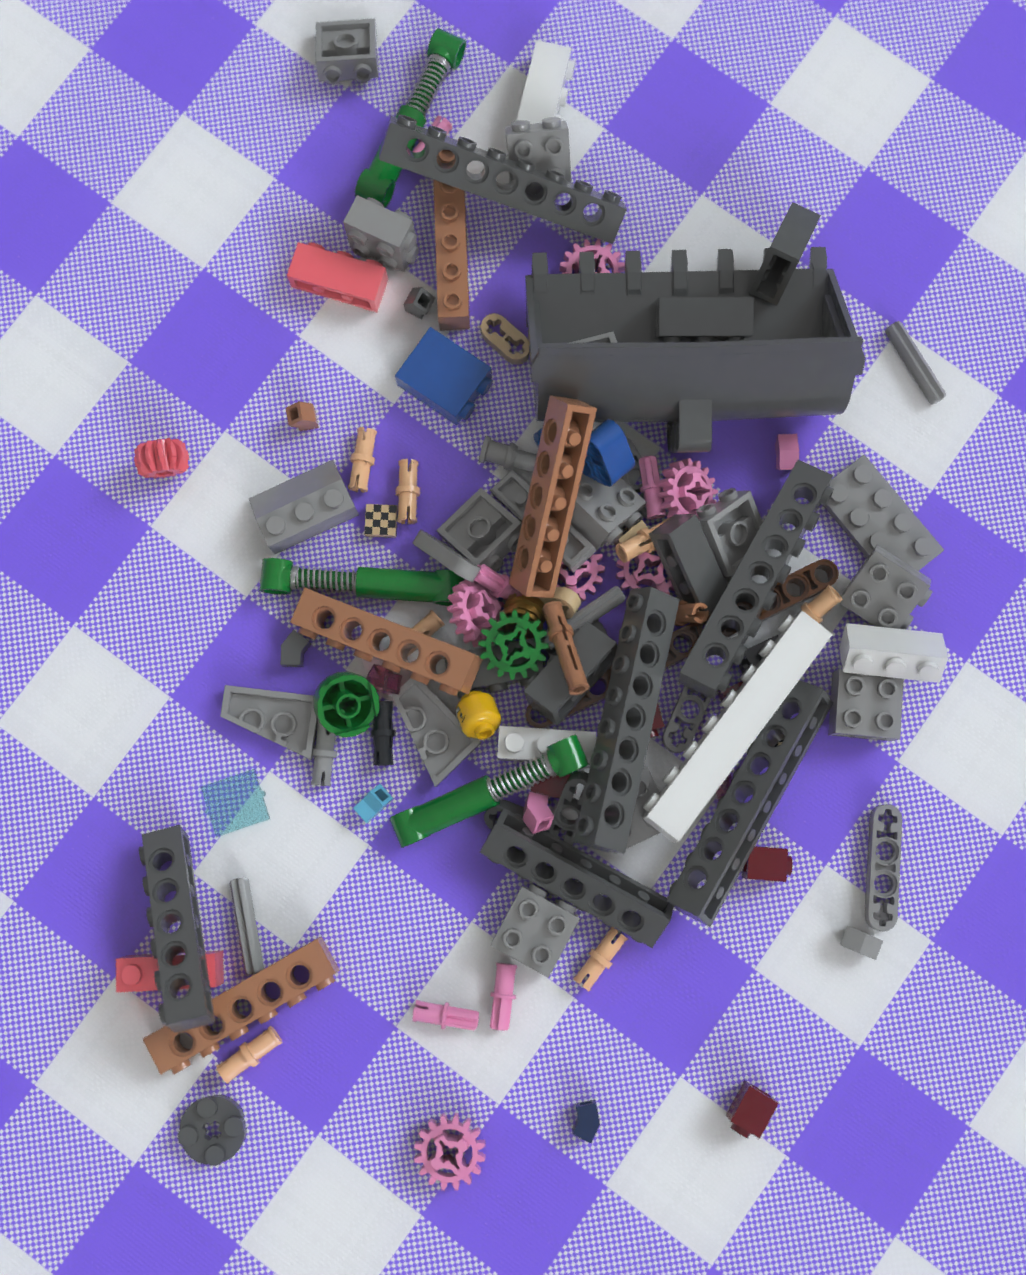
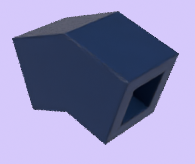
[572,1099,600,1143]

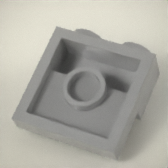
[315,18,379,85]
[436,488,522,572]
[696,488,763,577]

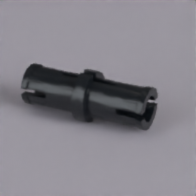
[370,701,396,766]

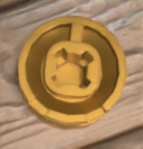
[499,593,546,639]

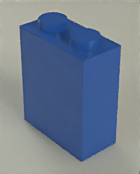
[395,327,493,426]

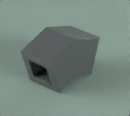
[404,287,436,319]
[280,629,311,667]

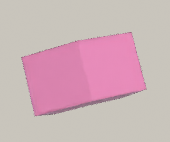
[775,434,799,470]
[522,791,554,834]

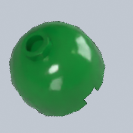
[313,671,379,737]

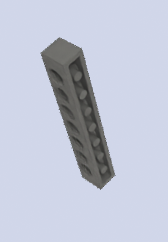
[379,114,627,244]
[679,460,834,700]
[573,587,680,854]
[666,680,833,927]

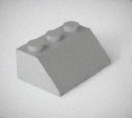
[249,460,359,554]

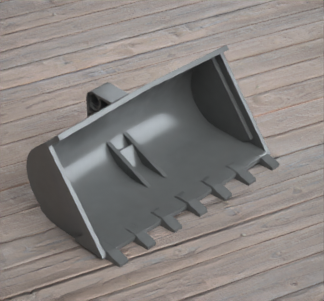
[525,247,866,453]

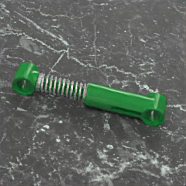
[355,28,467,208]
[259,558,465,606]
[389,734,589,848]

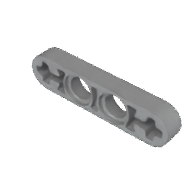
[864,804,902,932]

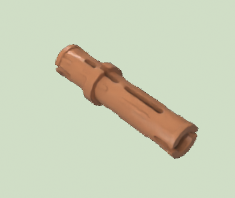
[542,601,590,695]

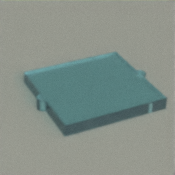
[201,769,270,837]

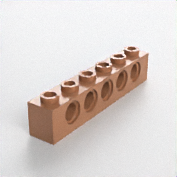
[433,150,470,331]
[509,396,597,598]
[290,587,483,697]
[142,936,340,1075]

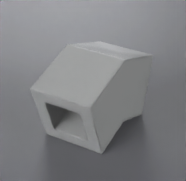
[840,926,883,960]

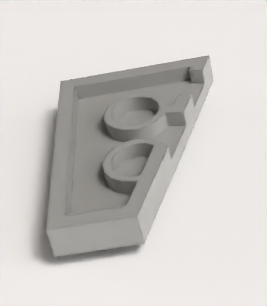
[392,678,481,787]
[220,685,318,760]

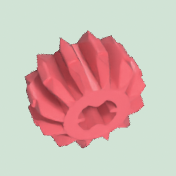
[134,438,189,479]

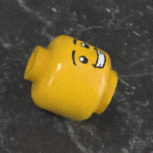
[456,691,501,740]

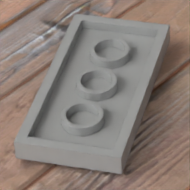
[823,455,944,571]

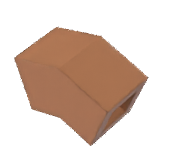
[286,401,319,431]

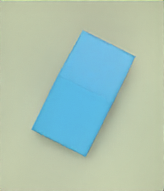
[353,784,393,823]

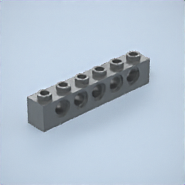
[480,808,674,948]
[139,825,215,1033]

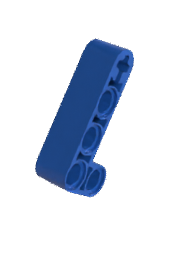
[533,419,635,487]

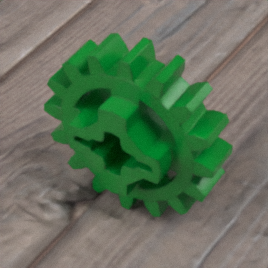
[478,608,549,680]

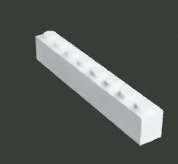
[642,611,833,842]

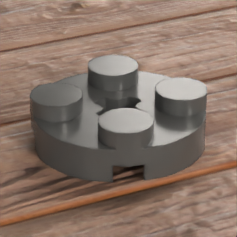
[178,1095,247,1166]

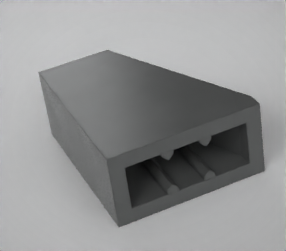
[749,202,821,306]

